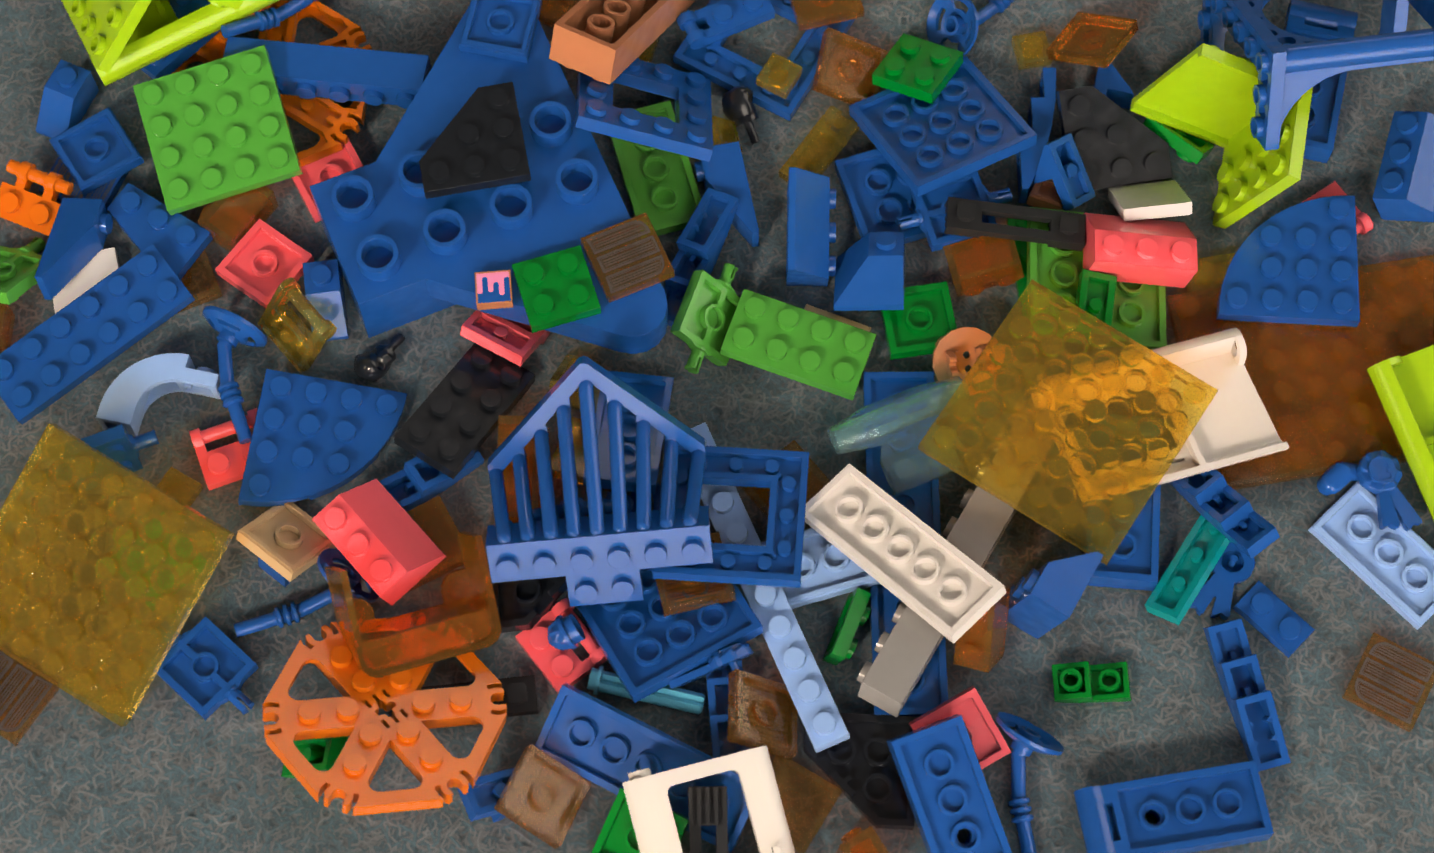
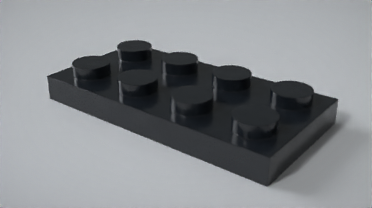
[394,343,535,479]

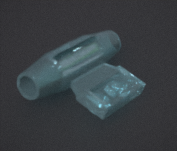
[828,377,970,495]

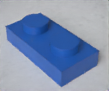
[1233,581,1315,658]

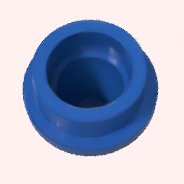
[548,613,585,650]

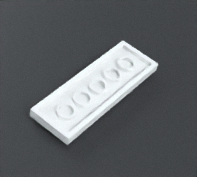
[805,463,1006,644]

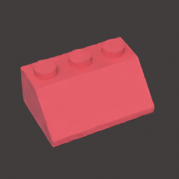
[1083,213,1198,288]
[312,479,446,606]

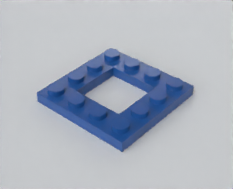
[673,0,855,121]
[575,58,713,162]
[652,445,809,588]

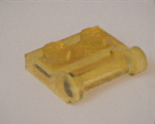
[257,278,337,373]

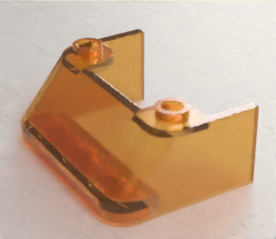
[325,531,501,677]

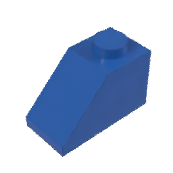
[36,59,99,138]
[303,259,349,343]

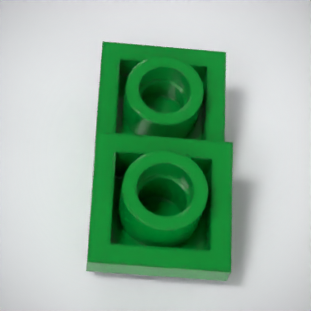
[1052,661,1132,703]

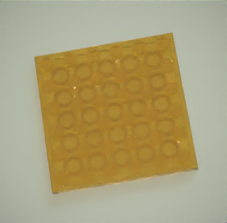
[918,280,1218,565]
[0,423,234,727]

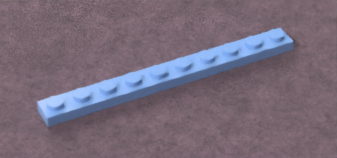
[691,422,850,753]

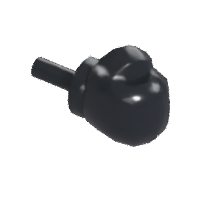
[722,86,760,144]
[354,333,405,382]

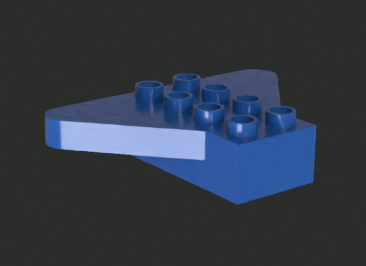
[309,7,668,354]

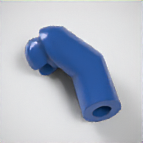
[1317,462,1359,496]

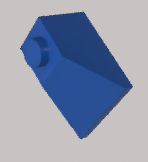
[833,231,905,311]

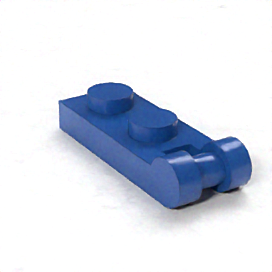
[676,0,775,49]

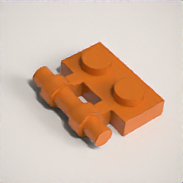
[0,159,74,236]

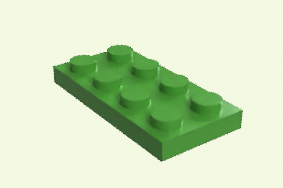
[609,100,701,240]
[720,289,876,401]

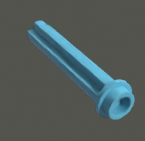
[587,666,705,714]

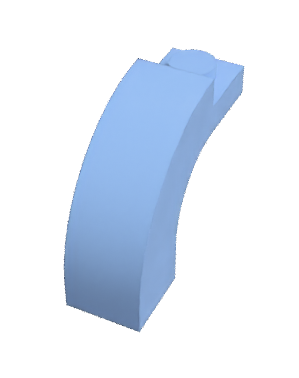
[96,353,221,436]

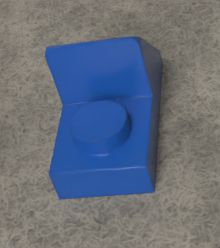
[1093,57,1134,109]
[1034,133,1096,211]
[457,764,541,822]

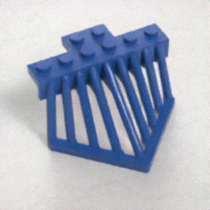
[485,356,713,607]

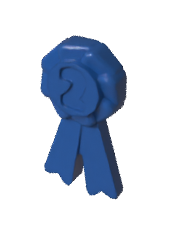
[1356,450,1423,531]
[1190,541,1255,621]
[668,643,754,689]

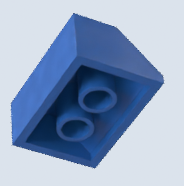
[1372,111,1434,222]
[786,167,836,286]
[1000,551,1104,639]

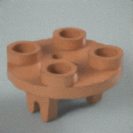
[932,326,1002,397]

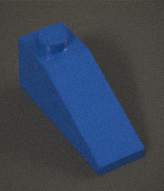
[693,141,759,247]
[35,198,113,300]

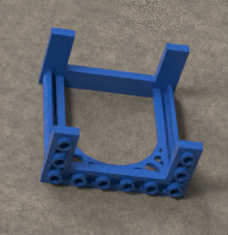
[1196,0,1434,151]

